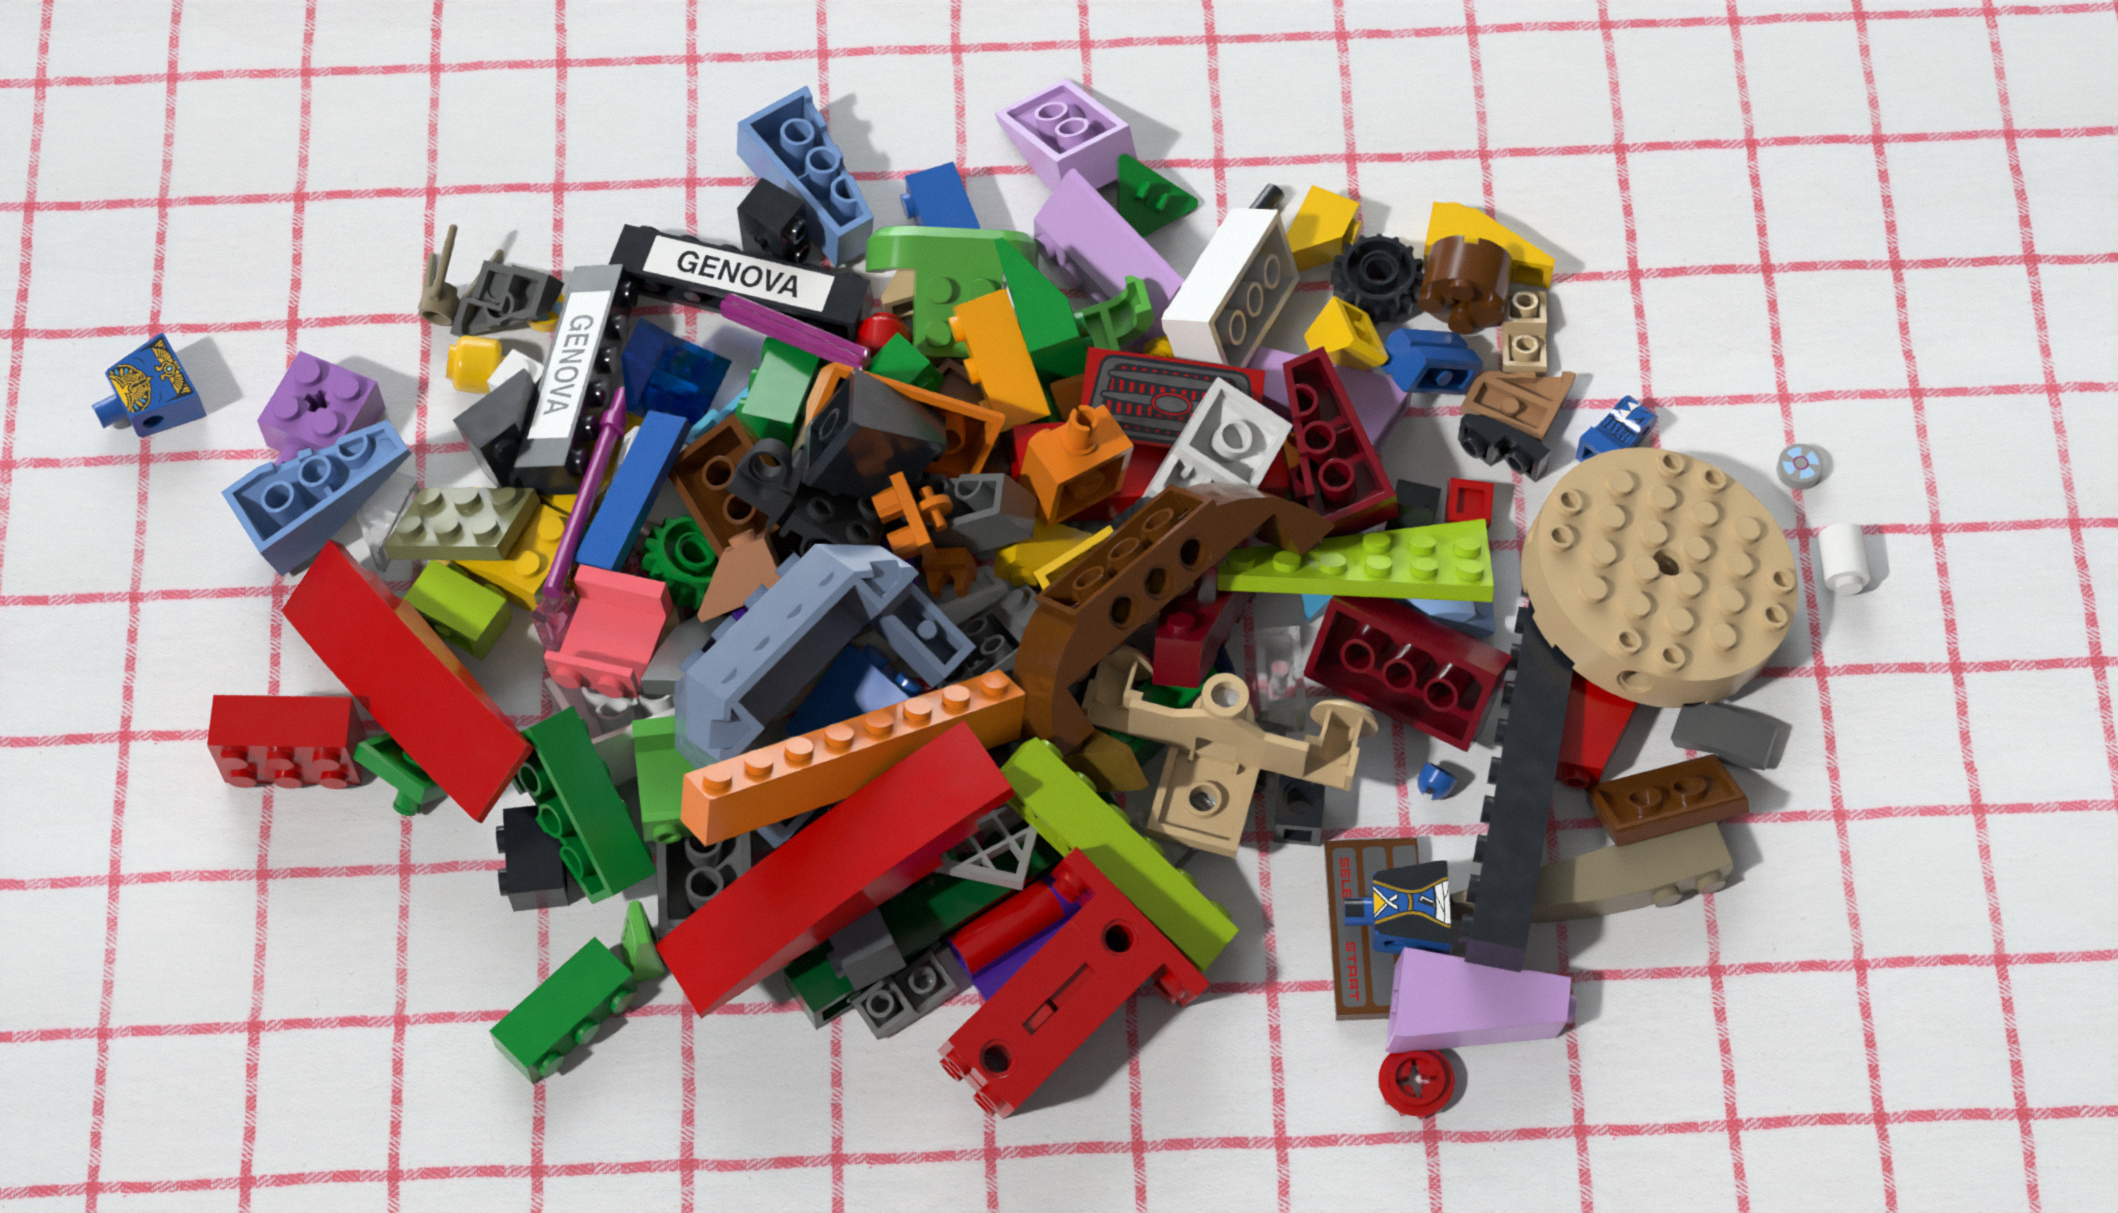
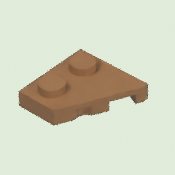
[1460,371,1576,444]

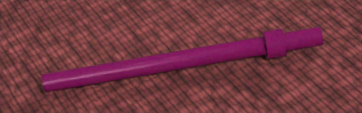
[542,387,633,599]

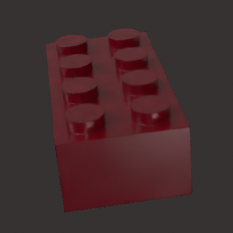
[1302,595,1513,752]

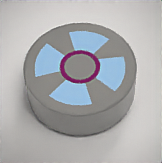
[1776,444,1823,490]

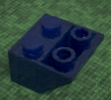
[621,317,732,427]

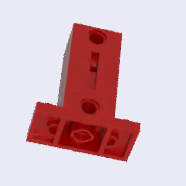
[937,846,1211,1119]

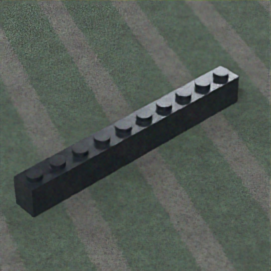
[1458,587,1574,973]

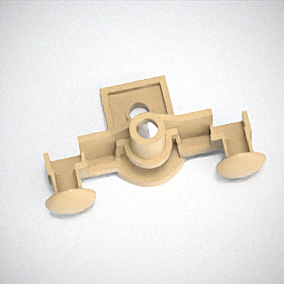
[1081,644,1378,858]

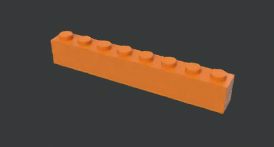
[680,669,1026,846]

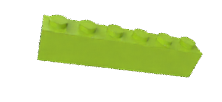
[1000,737,1239,973]

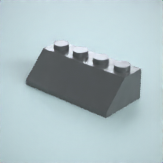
[657,832,751,941]

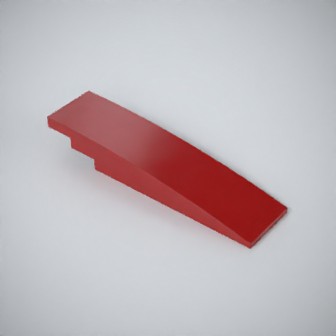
[281,539,534,823]
[655,720,1016,1019]

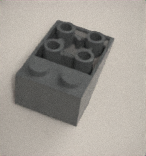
[935,583,1038,689]

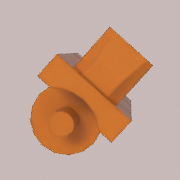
[871,471,953,562]

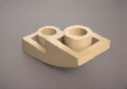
[1501,291,1547,377]

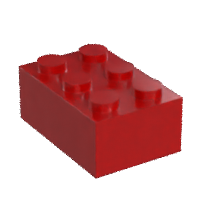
[207,695,367,789]

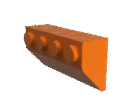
[804,362,1005,478]

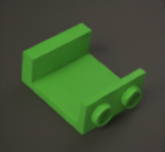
[632,716,696,844]

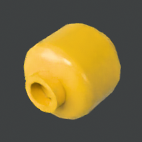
[446,335,507,395]

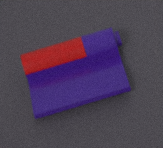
[946,872,1120,1002]

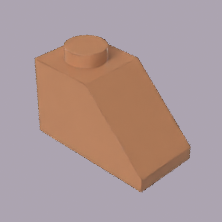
[697,529,782,623]

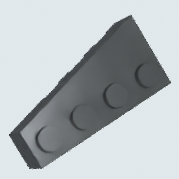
[880,473,1038,569]

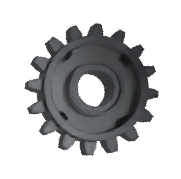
[1330,233,1424,325]

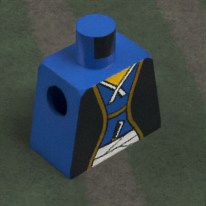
[1343,860,1452,955]

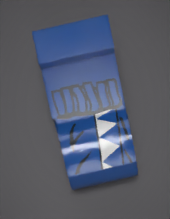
[1575,395,1658,462]

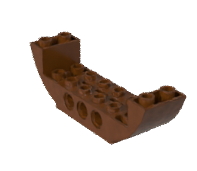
[1012,482,1335,757]

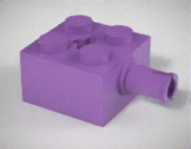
[257,351,385,465]

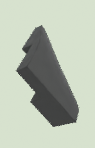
[450,260,565,337]

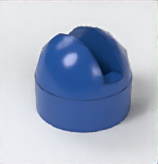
[1417,761,1458,800]

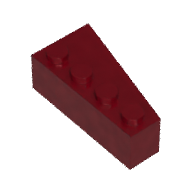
[1152,547,1256,689]

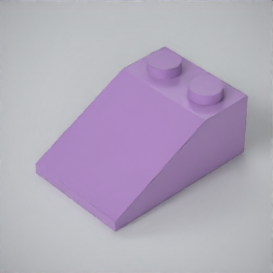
[995,78,1138,192]

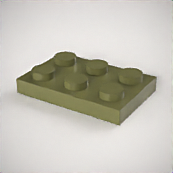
[383,487,541,561]

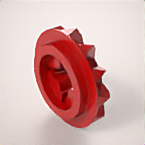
[1378,1049,1455,1120]

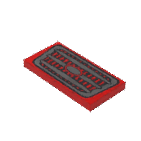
[1080,347,1266,449]

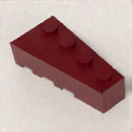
[1282,346,1398,538]

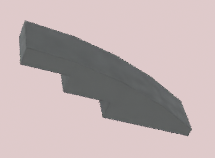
[640,607,733,695]

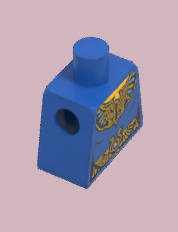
[91,332,207,437]

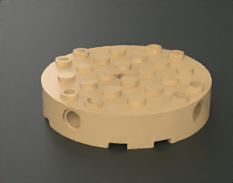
[1521,447,1798,708]

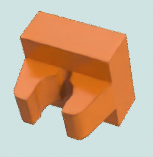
[922,547,977,599]

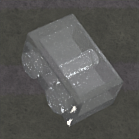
[1252,626,1307,733]

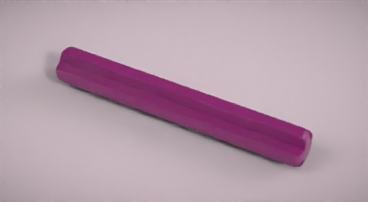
[720,293,872,371]

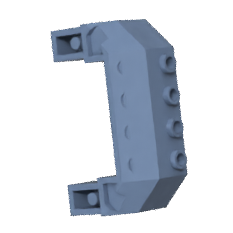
[674,544,976,848]

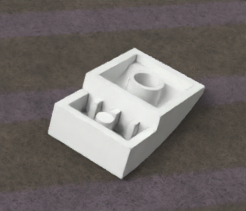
[1142,377,1293,498]

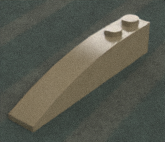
[1449,821,1734,923]

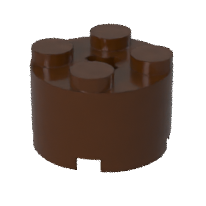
[1418,235,1513,335]

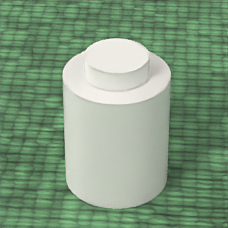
[1818,523,1870,595]

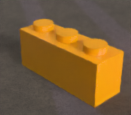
[948,288,1051,433]

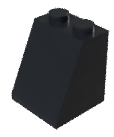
[802,367,948,499]

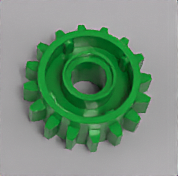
[640,514,719,609]

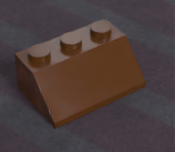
[668,413,803,559]

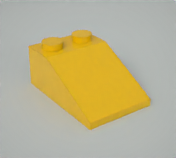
[435,487,569,618]

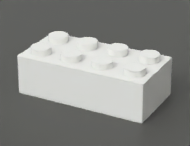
[1161,208,1300,368]

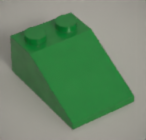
[994,237,1095,390]

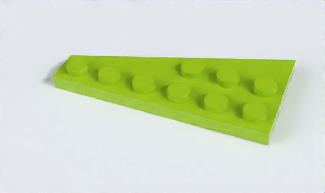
[1217,519,1494,602]

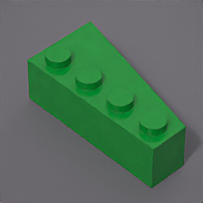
[511,705,657,904]

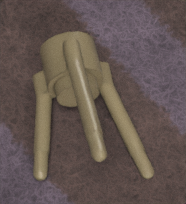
[418,224,504,326]

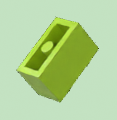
[403,560,512,661]

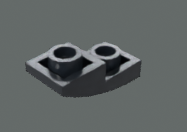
[1457,413,1551,482]

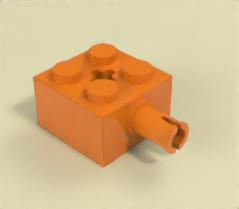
[1018,404,1134,529]

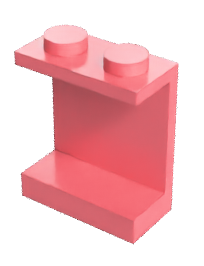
[544,564,673,699]

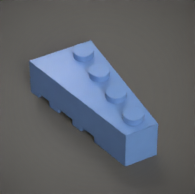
[737,85,874,268]

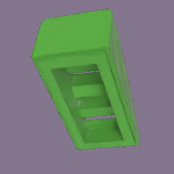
[620,900,665,983]

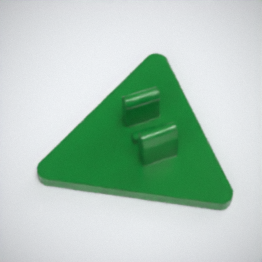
[1117,154,1198,238]

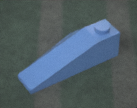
[221,420,412,577]

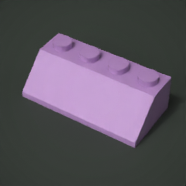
[1033,168,1184,353]

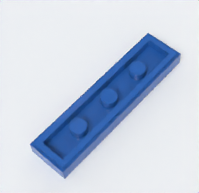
[573,410,692,573]

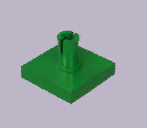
[353,732,447,816]

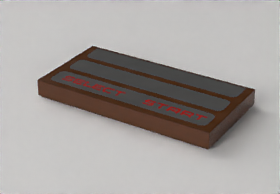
[1324,838,1419,1021]

